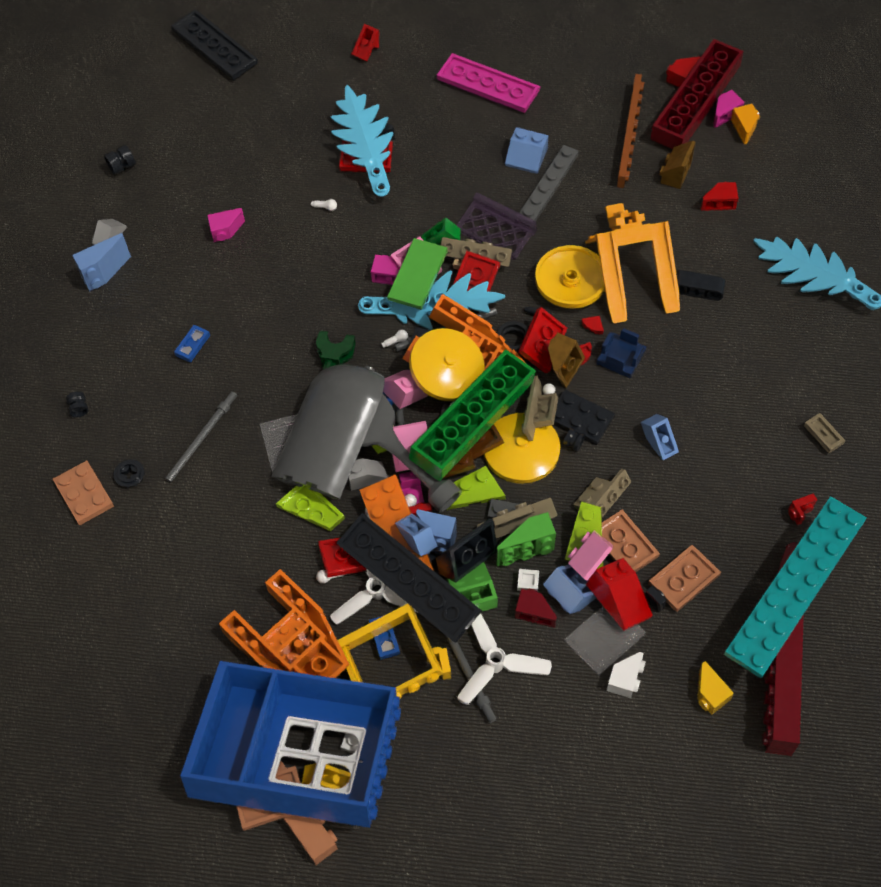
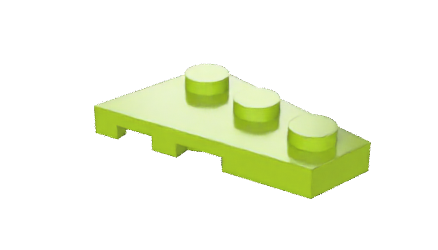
[565,501,604,569]

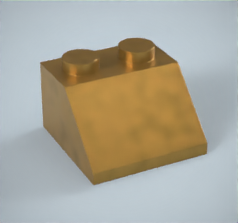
[659,141,696,189]
[548,332,585,388]

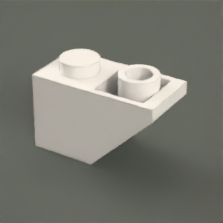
[607,652,646,698]

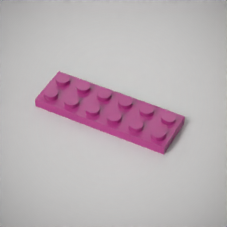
[437,53,540,113]

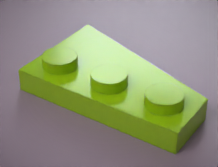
[447,466,506,510]
[276,484,345,531]

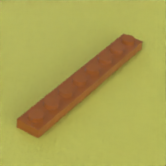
[617,74,644,188]

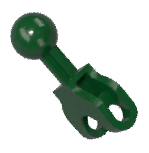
[316,331,356,370]

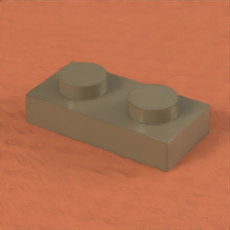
[804,413,845,453]

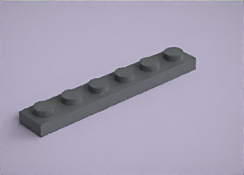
[517,145,579,227]

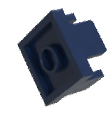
[597,328,646,378]

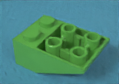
[497,512,556,566]
[446,562,498,612]

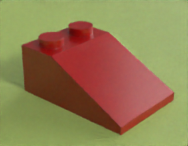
[586,558,653,631]

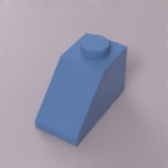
[641,414,679,460]
[395,513,438,556]

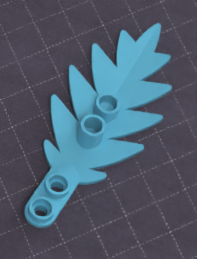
[331,85,393,197]
[753,237,881,310]
[358,271,505,330]

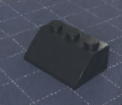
[436,518,497,583]

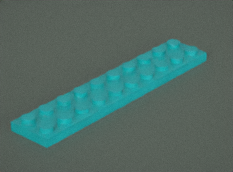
[724,496,867,678]

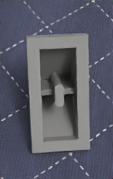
[92,219,127,245]

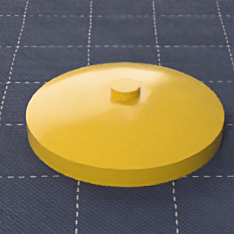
[535,245,605,308]
[409,328,485,401]
[484,413,560,484]

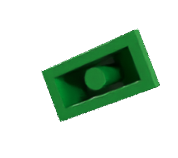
[421,218,461,245]

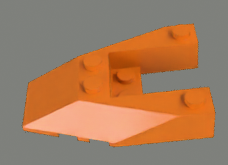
[402,294,527,370]
[219,569,349,678]

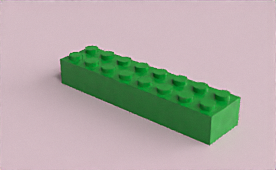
[409,350,536,482]

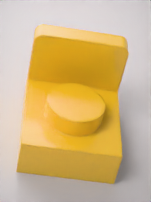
[426,647,451,680]

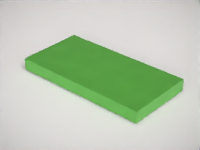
[387,238,448,310]

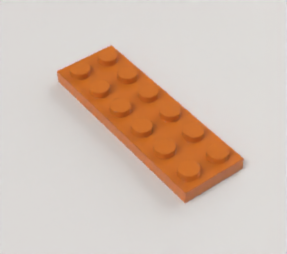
[360,475,435,572]

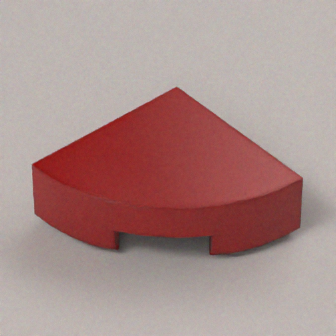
[581,316,604,334]
[579,342,592,365]

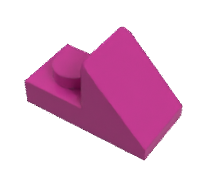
[399,472,424,504]

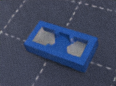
[174,325,210,363]
[369,615,400,660]

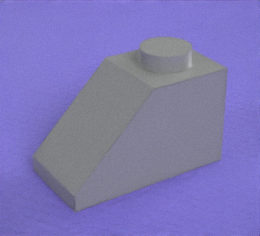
[348,458,388,491]

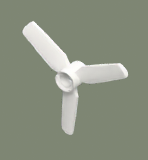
[330,570,419,625]
[457,613,551,705]

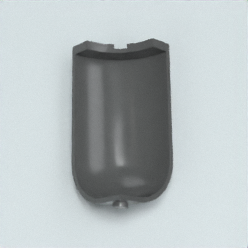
[271,364,385,499]

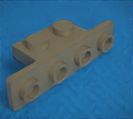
[441,237,512,267]
[522,376,558,441]
[573,469,631,517]
[477,498,558,538]

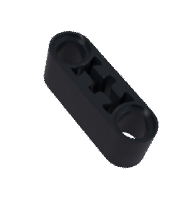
[676,270,726,301]

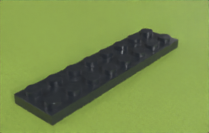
[337,513,482,643]

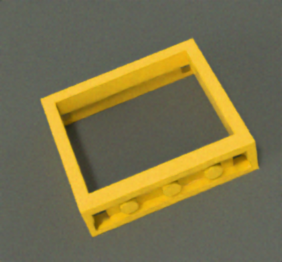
[337,604,443,699]

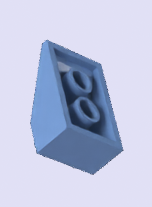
[72,233,131,291]

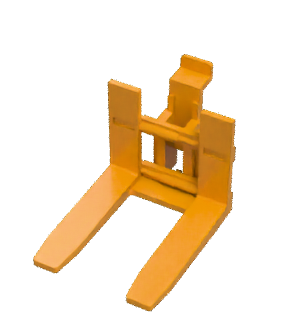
[585,203,680,323]

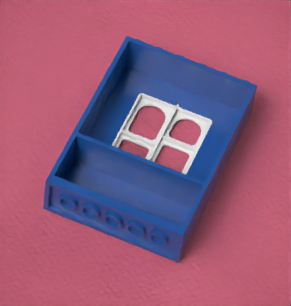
[180,661,401,828]

